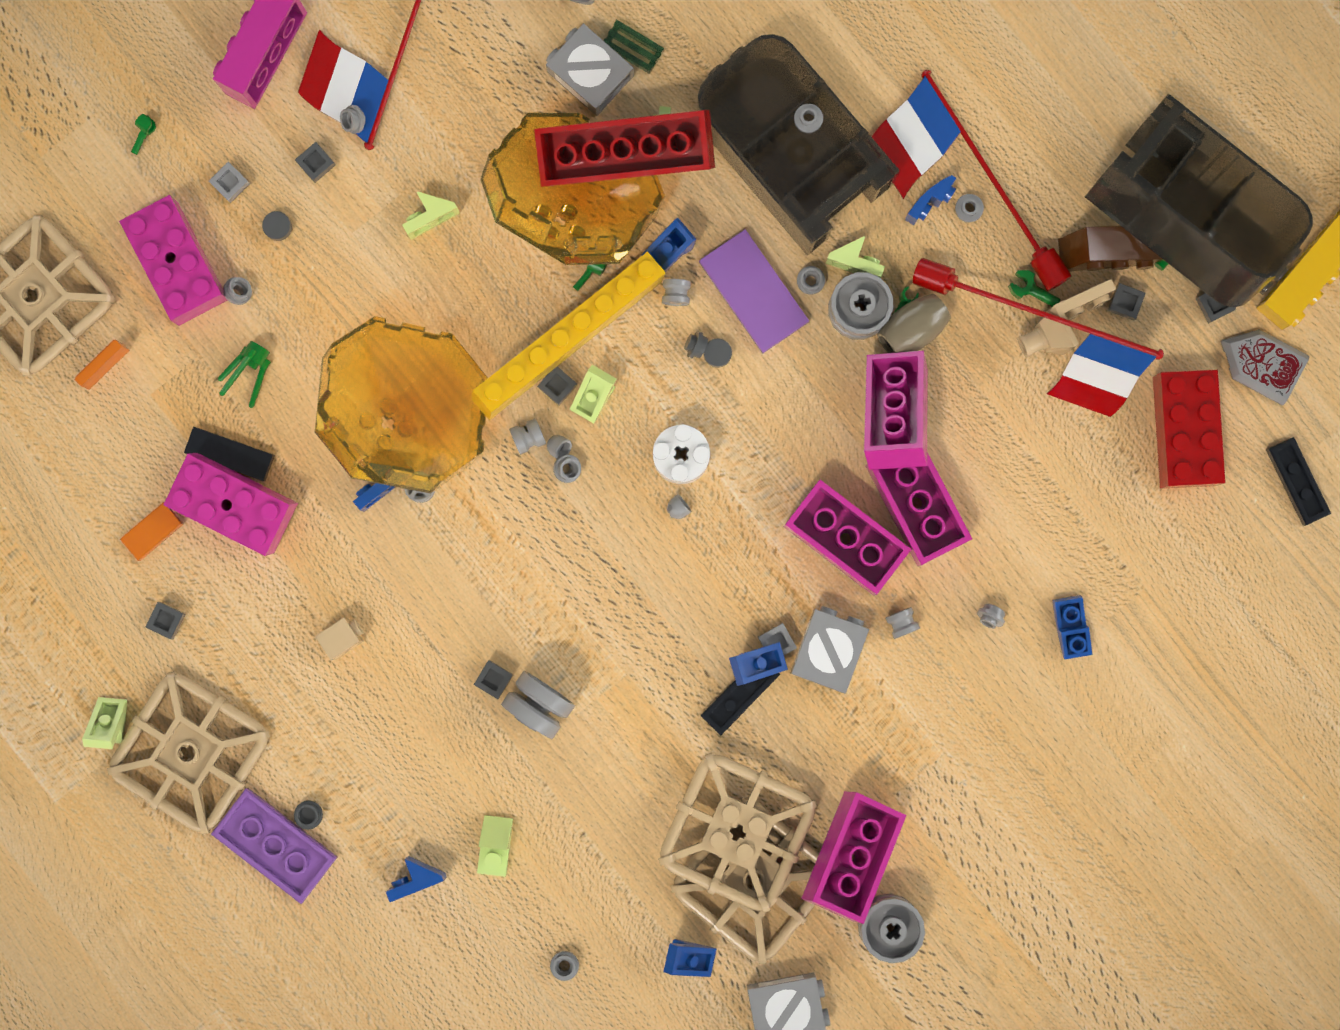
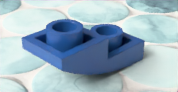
[905,175,956,225]
[1052,595,1093,660]

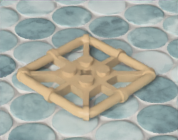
[0,215,115,376]
[107,671,270,835]
[658,753,817,913]
[671,797,820,964]

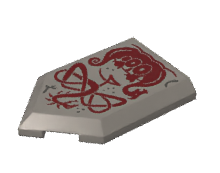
[1220,329,1309,406]

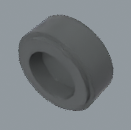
[262,211,292,241]
[704,338,732,368]

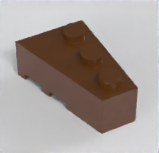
[1058,226,1165,272]

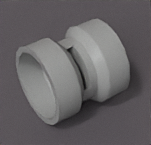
[509,418,546,455]

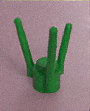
[218,341,271,408]

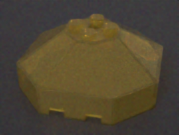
[480,113,665,265]
[315,316,488,494]

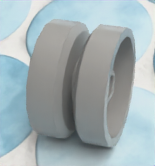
[828,272,893,340]
[501,671,576,739]
[857,893,925,963]

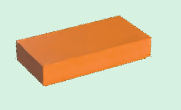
[74,340,130,390]
[120,502,183,561]

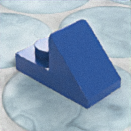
[642,218,696,272]
[353,466,408,512]
[729,642,788,686]
[386,856,447,902]
[663,939,717,977]

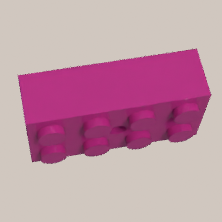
[213,0,307,110]
[119,195,228,326]
[864,351,928,470]
[865,452,972,567]
[163,453,298,556]
[783,480,911,596]
[801,791,907,924]

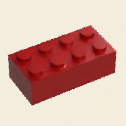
[1153,370,1226,489]

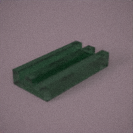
[603,19,664,74]

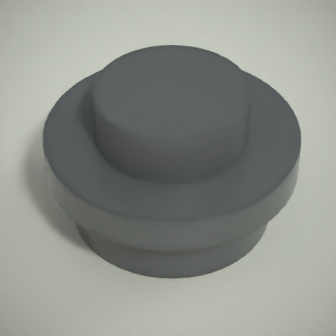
[684,331,708,359]
[294,800,323,830]

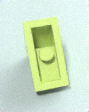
[402,192,460,240]
[826,236,885,278]
[570,365,617,424]
[82,697,127,749]
[477,815,513,877]

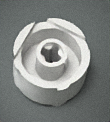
[653,424,710,484]

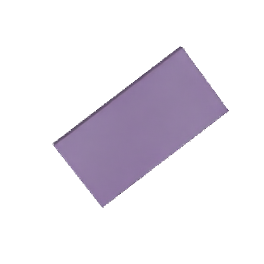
[699,229,809,354]
[211,788,338,904]

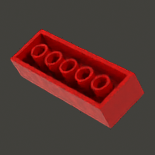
[534,110,716,187]

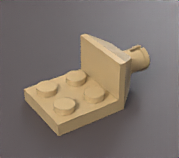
[1017,279,1116,357]

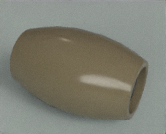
[877,294,951,353]

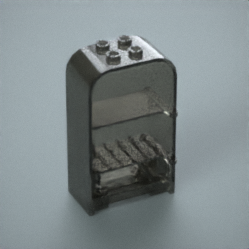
[697,34,900,256]
[1085,94,1313,307]

